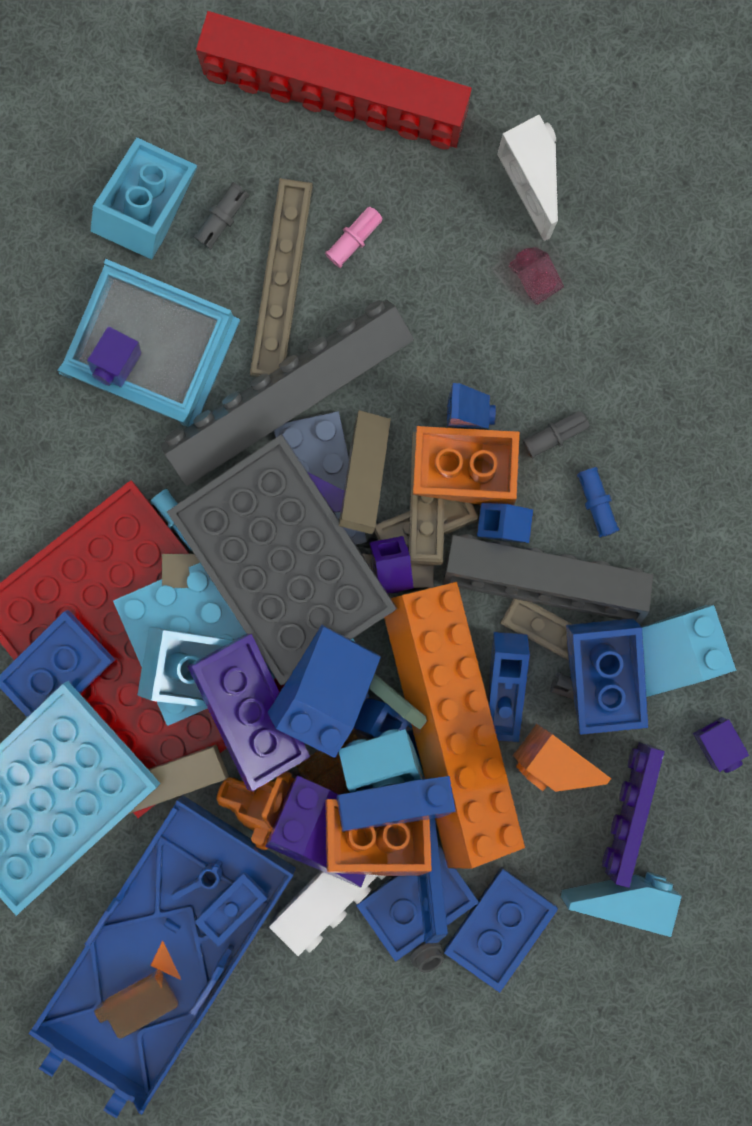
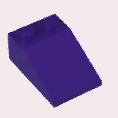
[265,776,366,888]

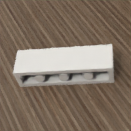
[269,871,386,956]

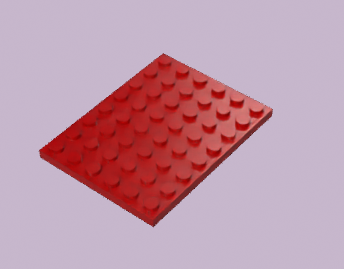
[0,480,285,818]

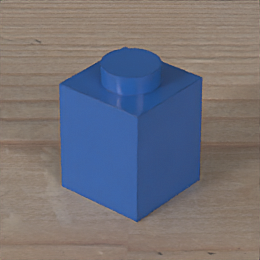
[477,503,533,543]

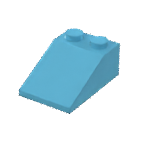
[91,137,197,260]
[642,605,736,697]
[137,627,234,708]
[339,729,425,793]
[560,872,682,937]

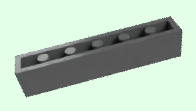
[443,535,654,624]

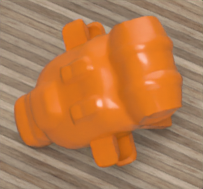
[216,771,294,850]

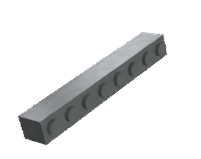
[161,299,414,486]

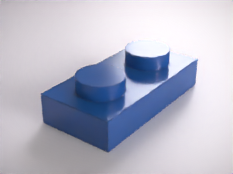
[194,872,269,947]

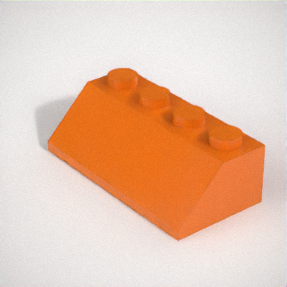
[513,724,611,792]

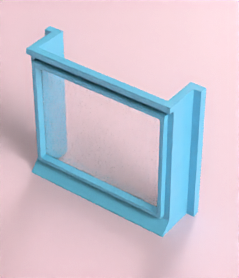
[57,259,240,427]

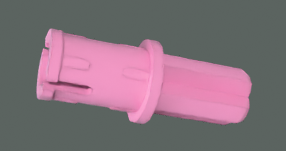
[325,207,383,268]

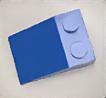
[566,618,648,735]
[268,625,381,758]

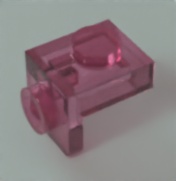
[509,247,564,305]

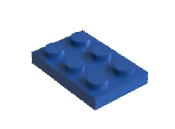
[0,610,115,717]
[356,845,479,962]
[443,867,558,993]

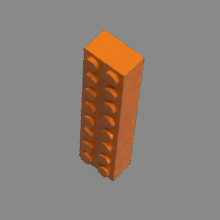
[384,582,525,869]

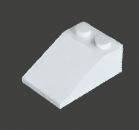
[497,115,558,241]

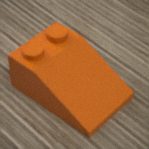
[413,426,520,505]
[325,799,432,876]

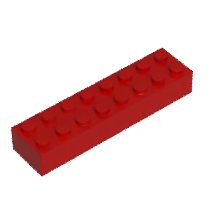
[196,11,472,149]

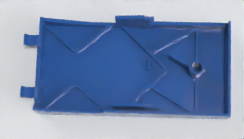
[29,795,296,1118]

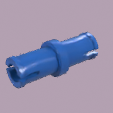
[577,467,620,538]

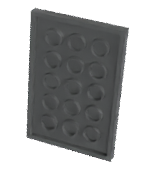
[167,434,398,685]

